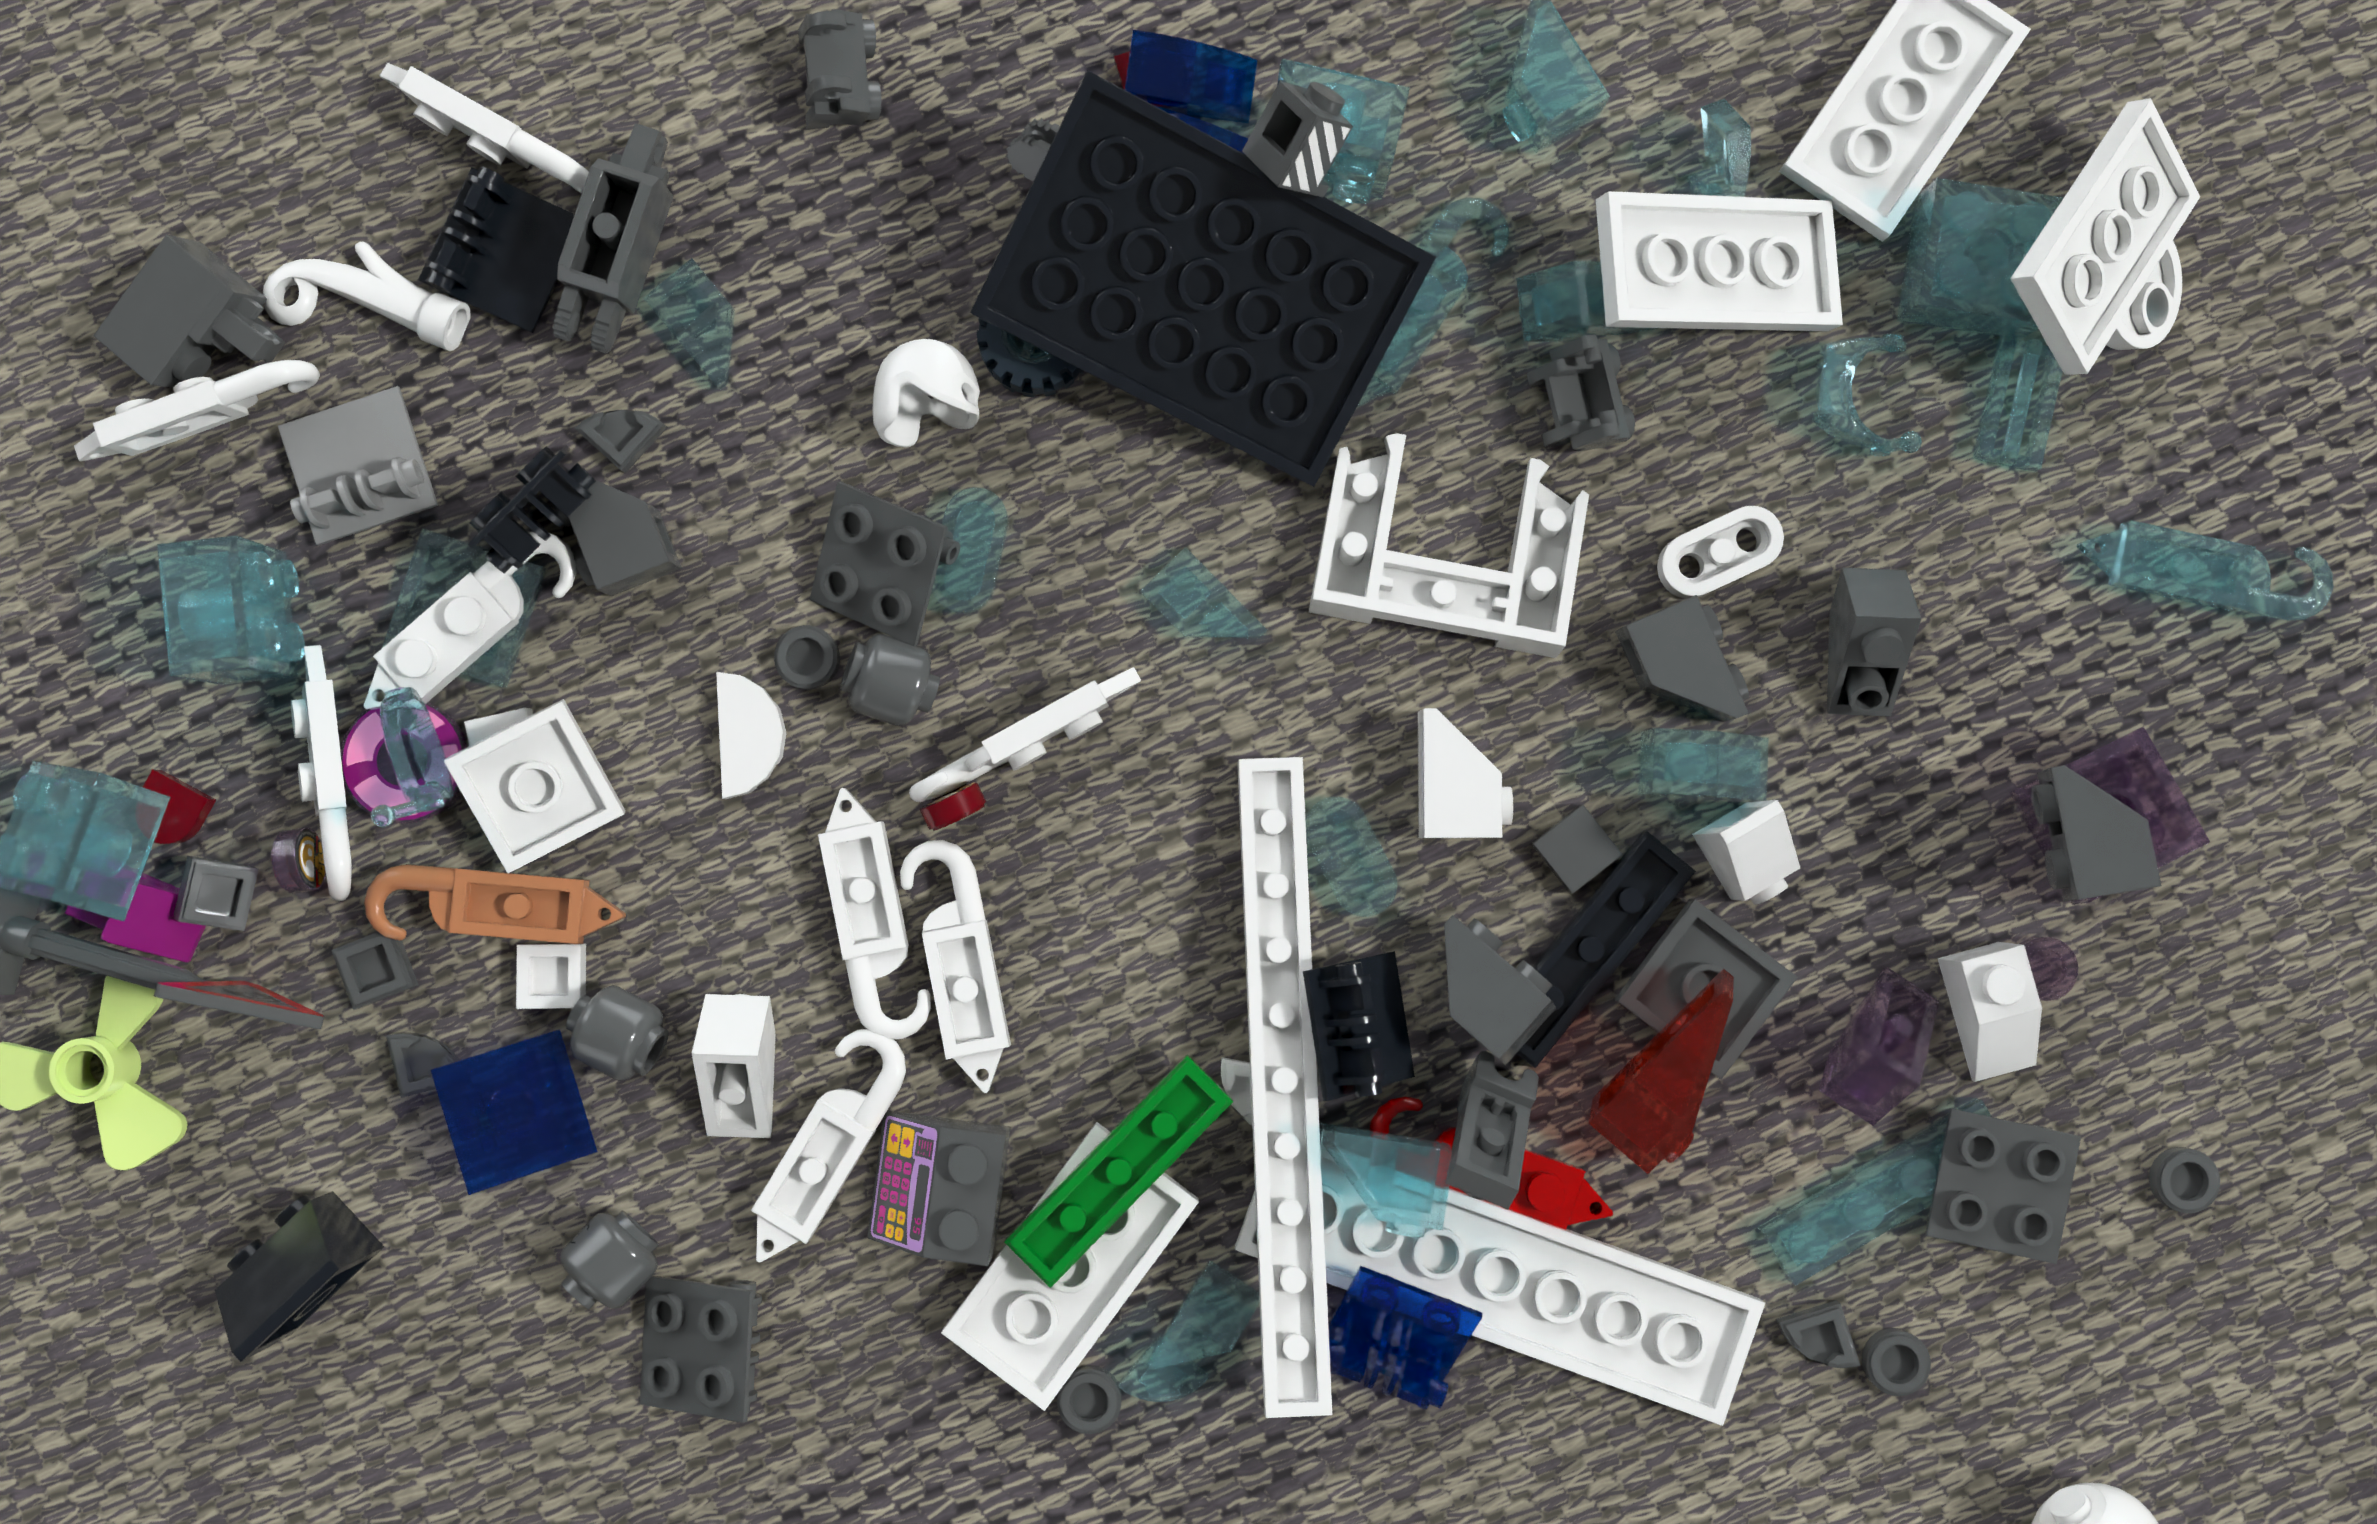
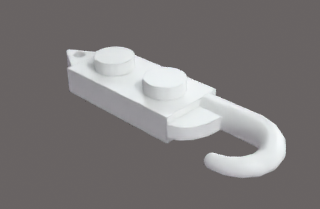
[380,63,589,194]
[364,532,577,710]
[291,645,352,901]
[909,667,1141,802]
[818,788,931,1039]
[900,840,1011,1093]
[751,1029,906,1262]

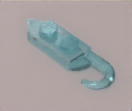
[1357,197,1509,408]
[2077,520,2334,621]

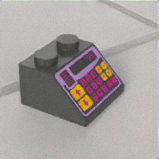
[867,1110,1011,1266]

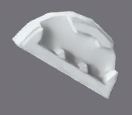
[716,672,786,799]

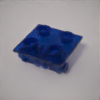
[1328,1265,1483,1410]

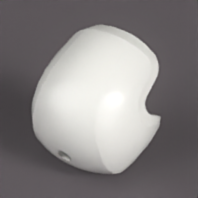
[872,339,980,447]

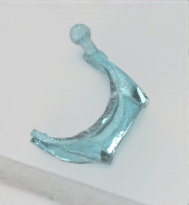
[1812,334,1922,456]
[371,687,453,827]

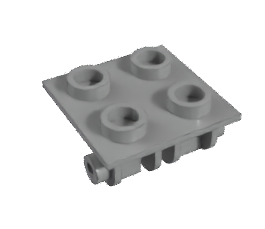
[278,386,438,546]

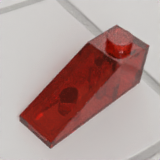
[1589,969,1734,1174]

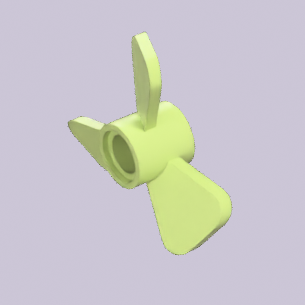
[0,976,187,1170]

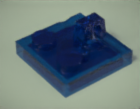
[430,1029,598,1195]

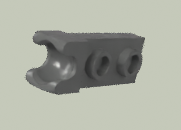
[1445,1051,1539,1210]

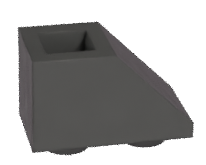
[552,467,682,596]
[1827,568,1922,717]
[1615,595,1749,722]
[2031,765,2162,902]
[1444,915,1556,1066]

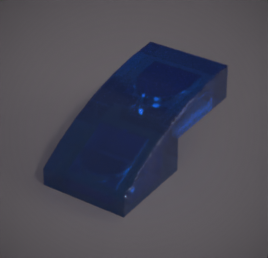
[1125,30,1258,124]

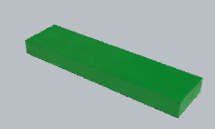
[1004,1054,1233,1288]

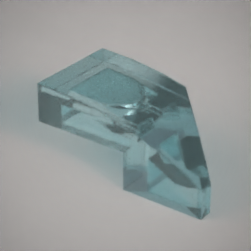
[1686,99,1751,197]

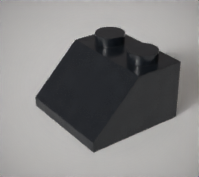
[215,1191,384,1362]

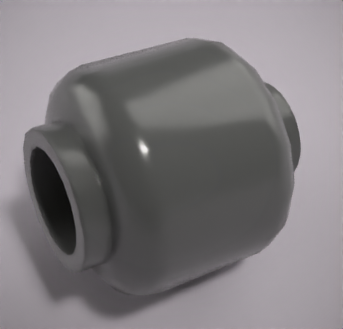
[840,634,940,726]
[566,985,669,1081]
[561,1210,659,1309]

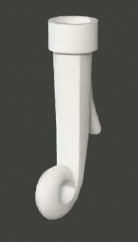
[263,241,470,351]

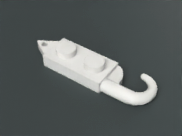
[74,360,320,461]

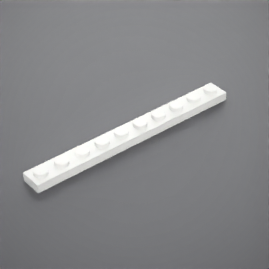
[1237,757,1332,1418]

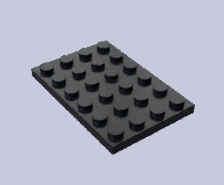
[970,70,1436,487]

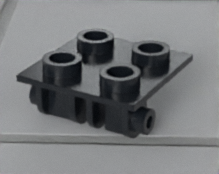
[418,166,575,333]
[467,445,596,574]
[1303,951,1415,1101]

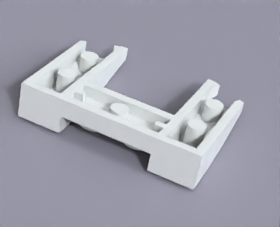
[1309,433,1589,658]

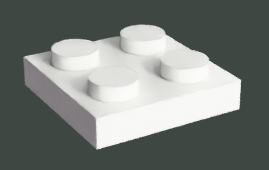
[444,699,625,873]

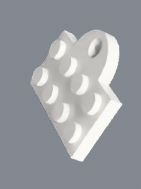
[2010,98,2200,375]

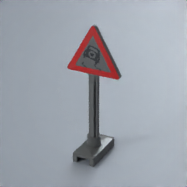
[0,865,325,1029]

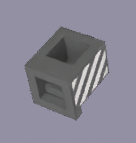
[1242,81,1353,197]

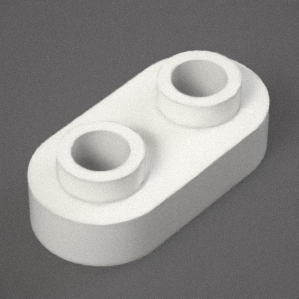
[1657,506,1784,599]

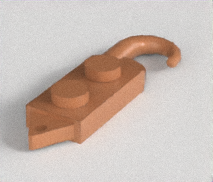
[364,864,626,944]

